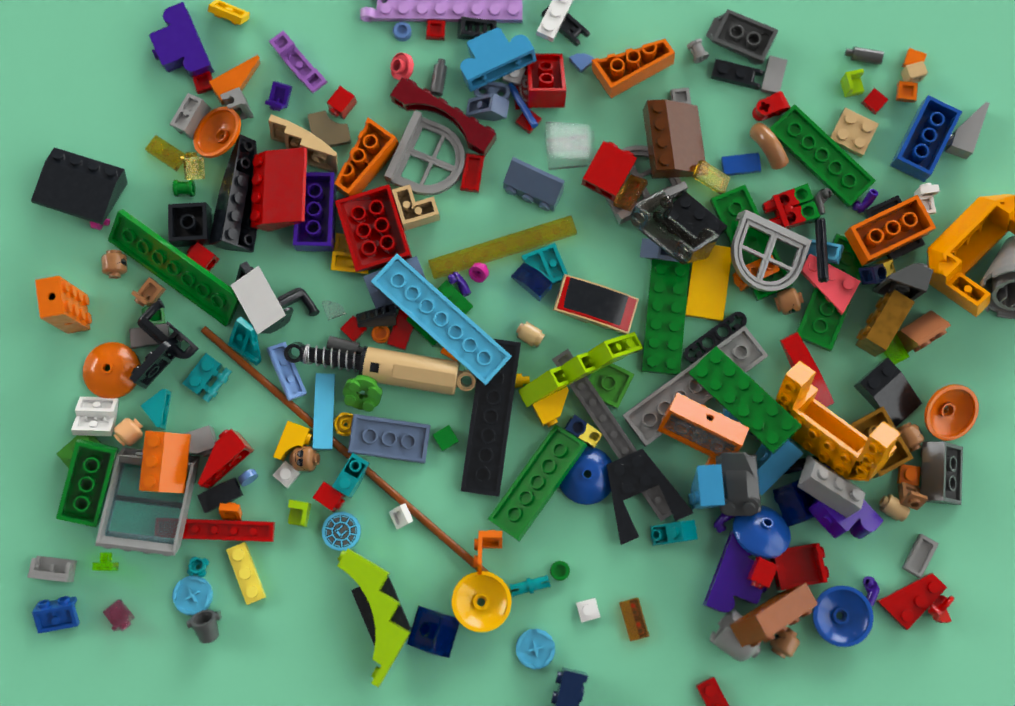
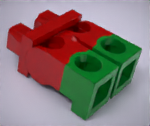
[762,183,821,229]

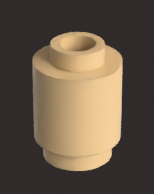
[516,321,545,348]
[879,494,910,522]

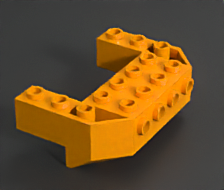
[927,194,1015,317]
[775,361,901,481]

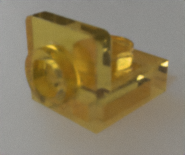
[180,152,205,180]

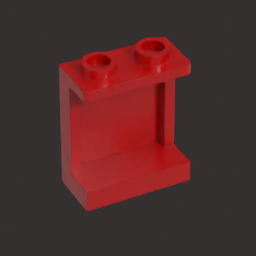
[581,141,637,202]
[770,543,829,591]

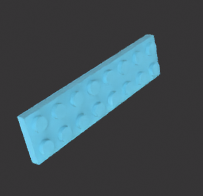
[371,254,512,386]

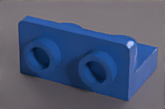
[32,596,80,633]

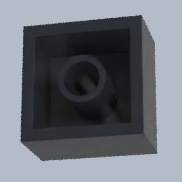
[168,202,212,247]

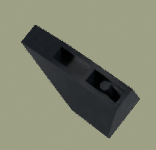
[209,134,257,253]

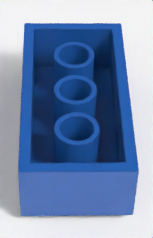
[890,95,962,182]

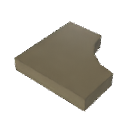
[307,110,352,147]

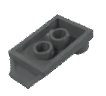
[706,9,778,65]
[716,452,761,516]

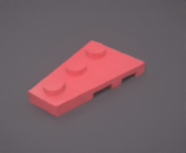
[801,254,861,315]

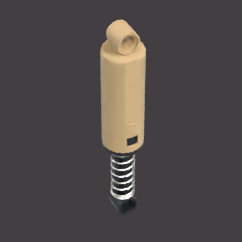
[284,342,477,395]

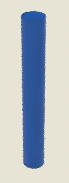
[508,82,538,128]

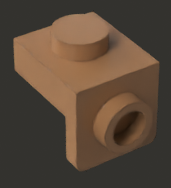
[131,277,166,307]
[898,482,928,510]

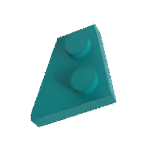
[521,243,568,285]
[228,316,262,366]

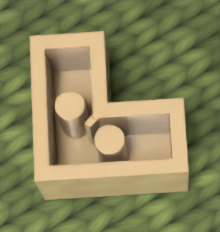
[392,185,440,231]

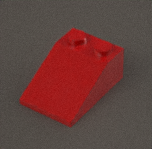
[526,54,566,108]
[198,429,254,489]

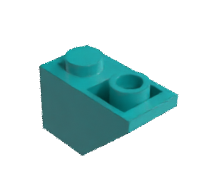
[332,453,369,498]
[650,520,698,546]

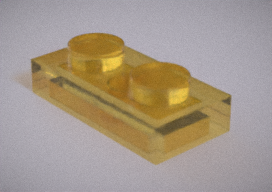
[145,135,187,171]

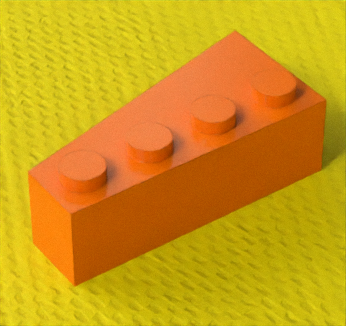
[592,39,675,98]

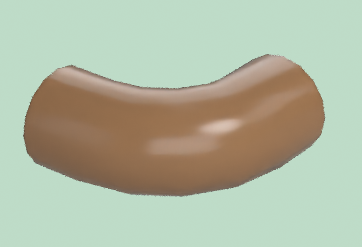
[750,123,789,170]

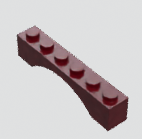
[390,77,496,156]

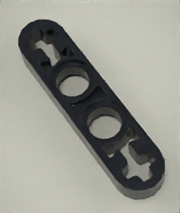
[683,312,747,363]

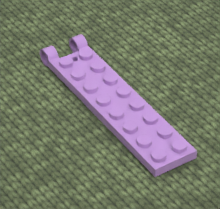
[360,0,522,23]

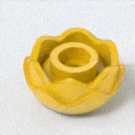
[333,412,353,436]

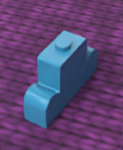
[460,27,537,92]

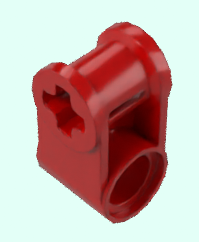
[752,91,791,122]

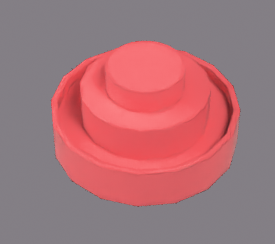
[390,53,414,80]

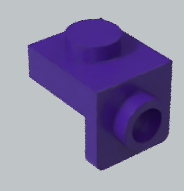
[265,81,293,111]

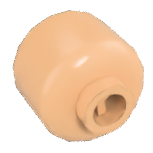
[113,418,143,446]

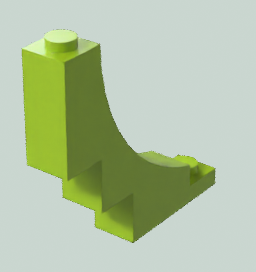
[518,332,643,407]
[337,549,411,687]

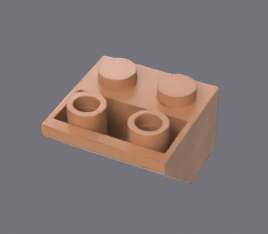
[895,310,951,353]

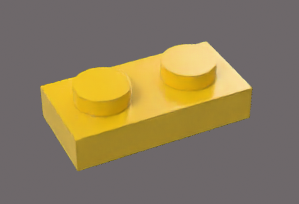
[208,0,250,25]

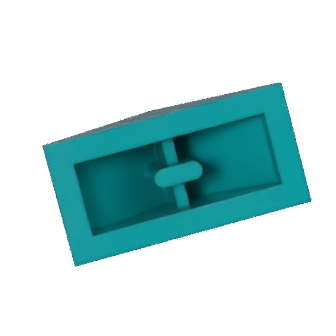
[140,389,172,430]

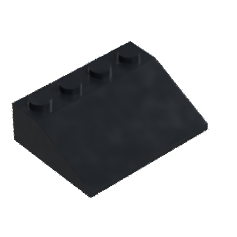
[31,147,128,225]

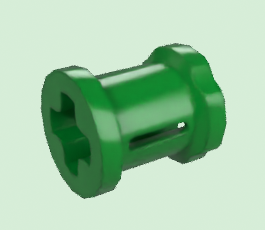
[172,180,196,197]

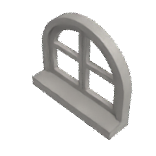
[384,110,465,196]
[605,145,688,225]
[731,210,812,292]

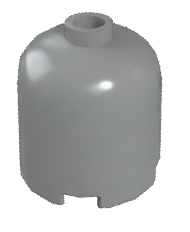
[710,610,761,661]

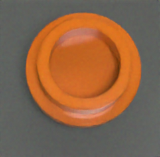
[371,326,390,344]

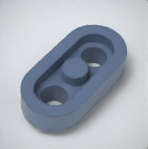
[473,82,510,100]

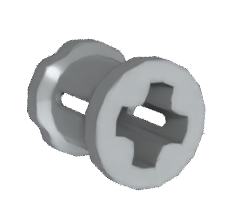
[687,39,709,63]

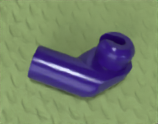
[852,189,878,213]
[713,513,735,533]
[863,576,880,607]

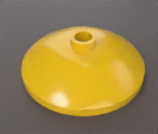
[452,571,512,632]

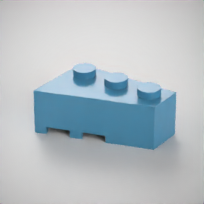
[754,438,804,495]
[688,464,725,510]

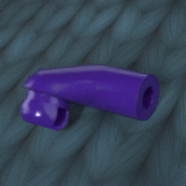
[448,272,471,297]

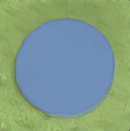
[393,22,412,42]
[238,469,258,486]

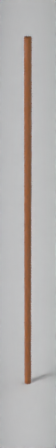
[201,326,510,590]

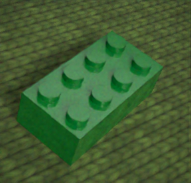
[56,439,119,527]

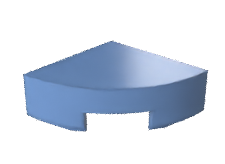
[569,53,594,73]

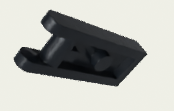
[541,5,590,46]
[711,59,764,90]

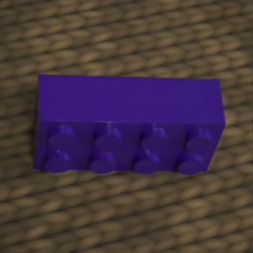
[293,172,337,252]

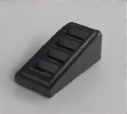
[458,16,497,39]
[356,304,397,328]

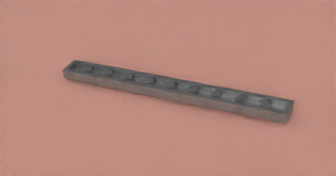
[552,349,672,521]

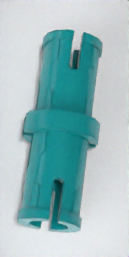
[509,575,551,597]

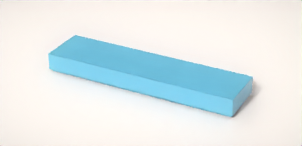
[312,373,335,450]

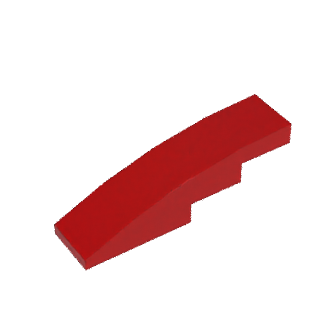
[780,332,834,407]

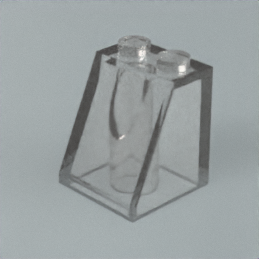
[545,122,596,170]

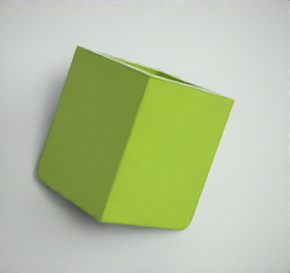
[840,69,864,98]
[288,500,311,527]

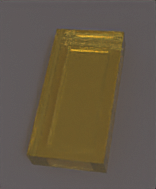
[693,160,731,194]

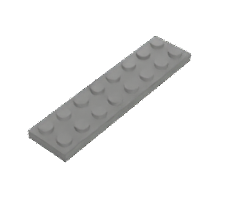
[622,326,768,447]

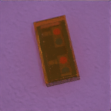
[613,174,648,212]
[619,597,649,642]

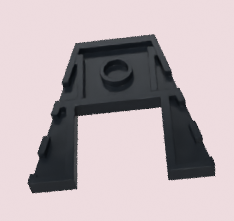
[607,449,693,545]

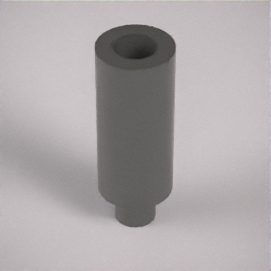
[845,47,884,65]
[430,59,447,97]
[327,336,364,355]

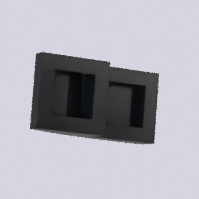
[197,478,243,513]

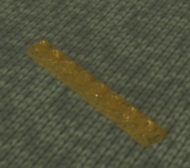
[428,215,577,279]

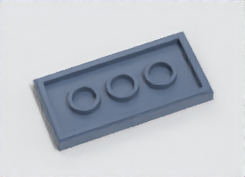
[348,414,430,464]

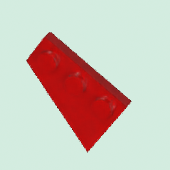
[876,573,947,630]

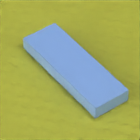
[266,342,307,401]

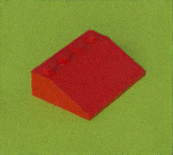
[250,147,307,232]
[335,184,412,272]

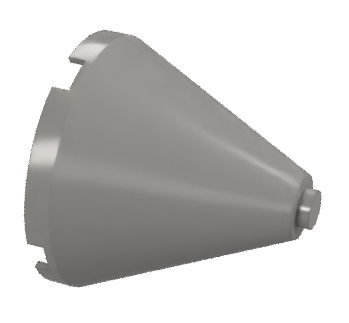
[979,236,1015,319]

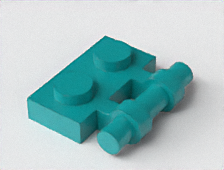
[182,353,232,403]

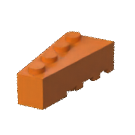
[334,117,399,197]

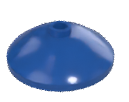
[559,446,612,505]
[733,505,791,559]
[812,586,873,647]

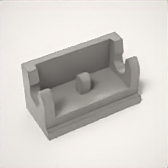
[220,87,254,120]
[169,93,211,140]
[27,556,77,582]

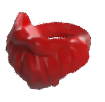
[928,595,954,623]

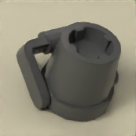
[187,610,222,643]

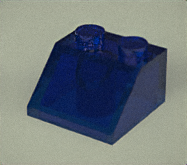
[772,479,817,527]
[407,606,459,658]

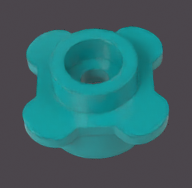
[187,557,209,578]

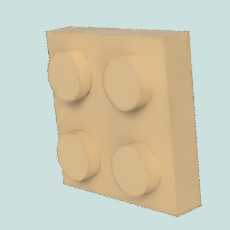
[830,108,879,158]

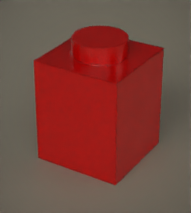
[327,86,357,120]
[187,242,219,272]
[312,482,345,512]
[747,557,778,590]

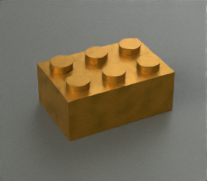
[855,290,915,357]
[850,407,913,479]

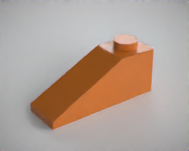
[209,55,260,106]

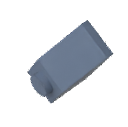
[466,93,509,121]
[640,238,684,262]

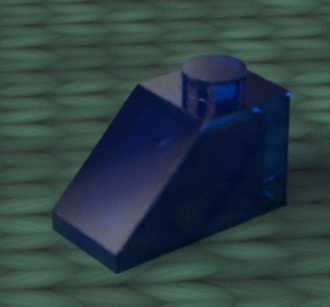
[511,263,552,301]

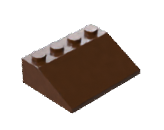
[643,99,707,179]

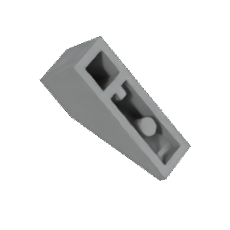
[945,102,990,159]
[184,425,217,457]

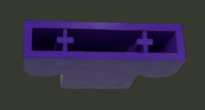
[149,2,214,77]
[809,464,884,539]
[703,531,767,613]

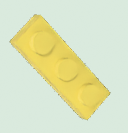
[226,542,266,605]

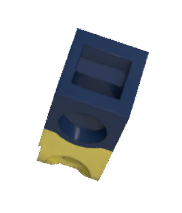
[858,259,896,285]
[564,415,603,448]

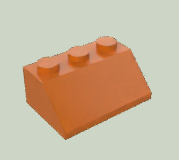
[139,431,191,493]

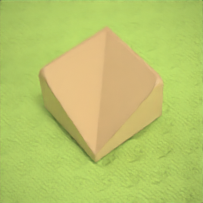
[901,61,928,83]

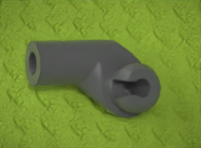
[813,188,832,215]

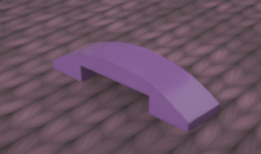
[269,31,328,93]

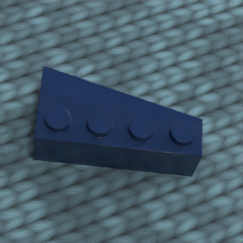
[551,667,588,706]

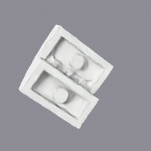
[71,397,119,436]

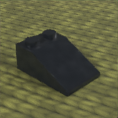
[854,357,922,427]

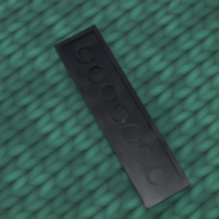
[461,339,521,497]

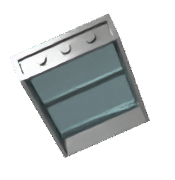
[96,447,200,556]

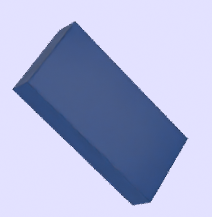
[721,153,761,176]

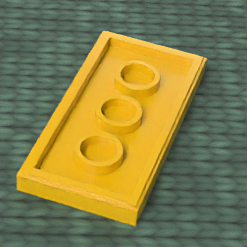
[685,244,731,322]

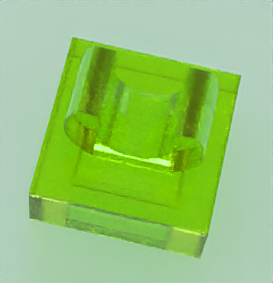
[92,553,119,571]

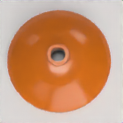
[193,107,241,158]
[83,342,141,398]
[924,384,979,441]

